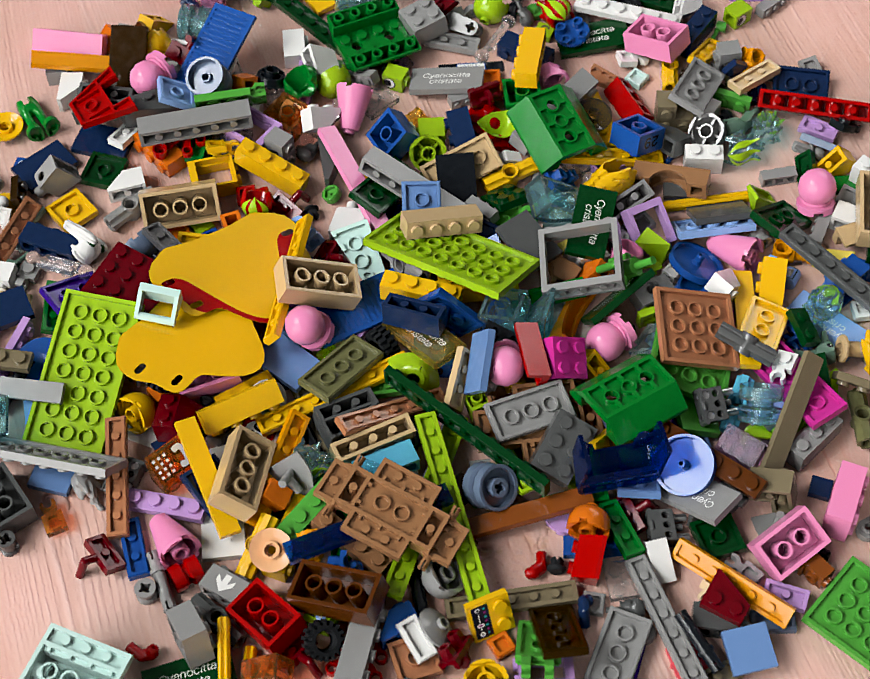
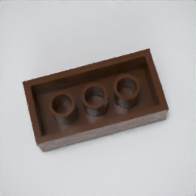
[286,559,390,627]

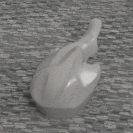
[71,472,104,511]

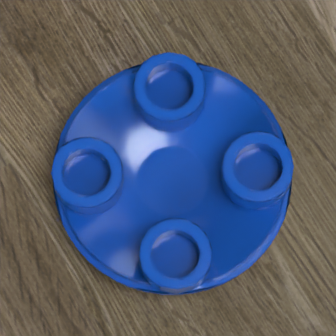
[554,17,590,47]

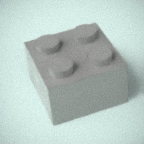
[398,0,449,46]
[165,600,216,670]

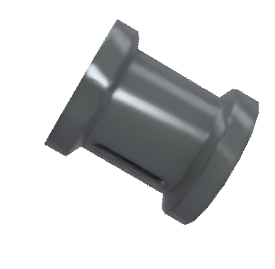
[0,530,20,557]

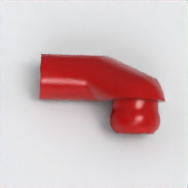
[525,551,547,580]
[125,642,159,662]

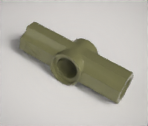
[847,388,870,449]

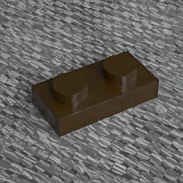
[10,175,28,209]

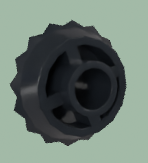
[255,66,285,90]

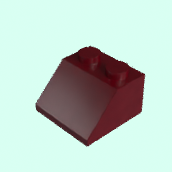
[152,394,205,442]

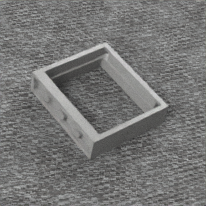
[538,217,626,302]

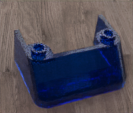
[572,421,672,495]

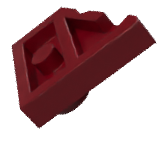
[699,568,751,627]

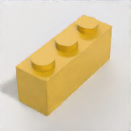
[754,256,788,307]

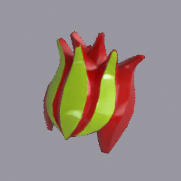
[535,0,574,28]
[240,189,276,216]

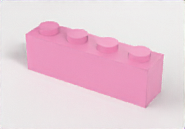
[32,28,108,56]

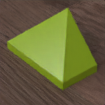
[747,184,776,210]
[635,227,672,264]

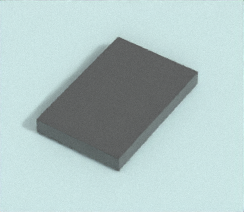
[686,200,752,226]
[495,210,563,274]

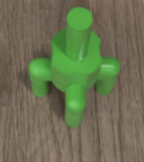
[596,253,656,286]

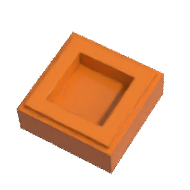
[486,630,516,662]

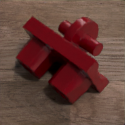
[467,80,503,109]
[437,628,475,670]

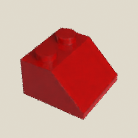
[567,534,608,586]

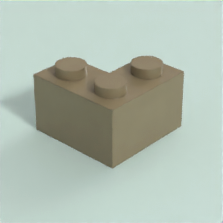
[653,90,694,132]
[748,466,798,514]

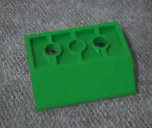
[327,0,422,72]
[506,84,607,175]
[569,354,688,448]

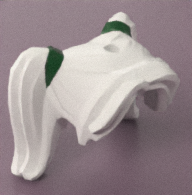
[63,220,108,267]

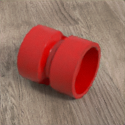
[166,554,205,593]

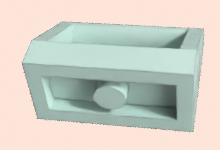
[134,282,183,327]

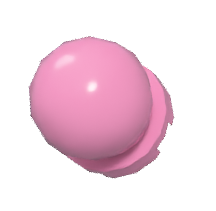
[130,50,177,94]
[796,168,837,217]
[284,305,335,351]
[585,312,637,362]
[489,339,525,387]

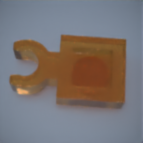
[39,498,69,538]

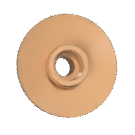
[249,528,293,572]

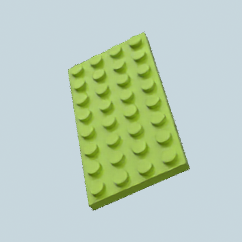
[363,212,540,300]
[22,288,145,454]

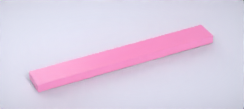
[317,125,389,232]

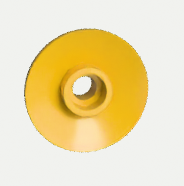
[0,112,24,141]

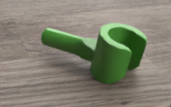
[711,21,727,39]

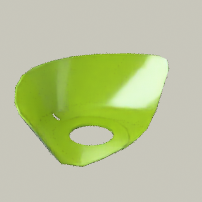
[477,110,515,138]
[388,352,440,391]

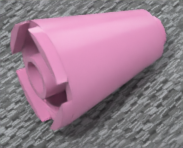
[336,82,373,135]
[706,234,764,273]
[149,513,201,569]

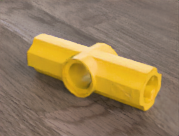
[660,58,679,90]
[481,157,539,193]
[235,513,280,580]

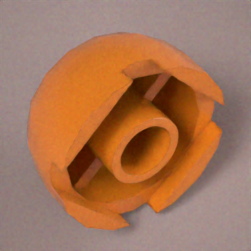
[566,502,610,540]

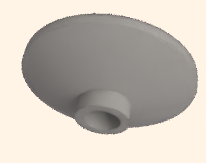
[419,608,452,648]

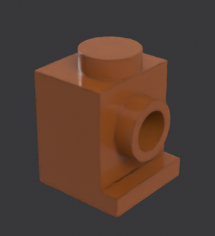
[797,553,835,589]

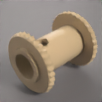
[835,334,866,364]

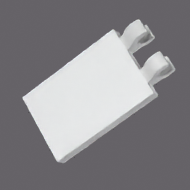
[201,514,246,563]

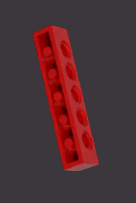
[756,88,870,123]

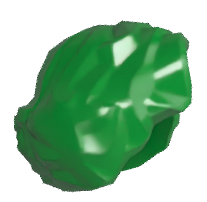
[284,65,318,99]

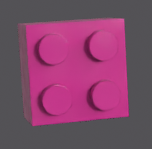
[542,336,588,381]

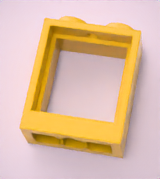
[187,153,242,197]

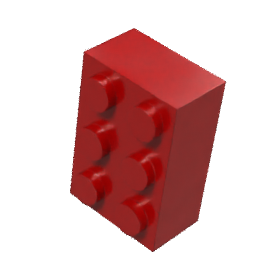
[225,577,308,659]

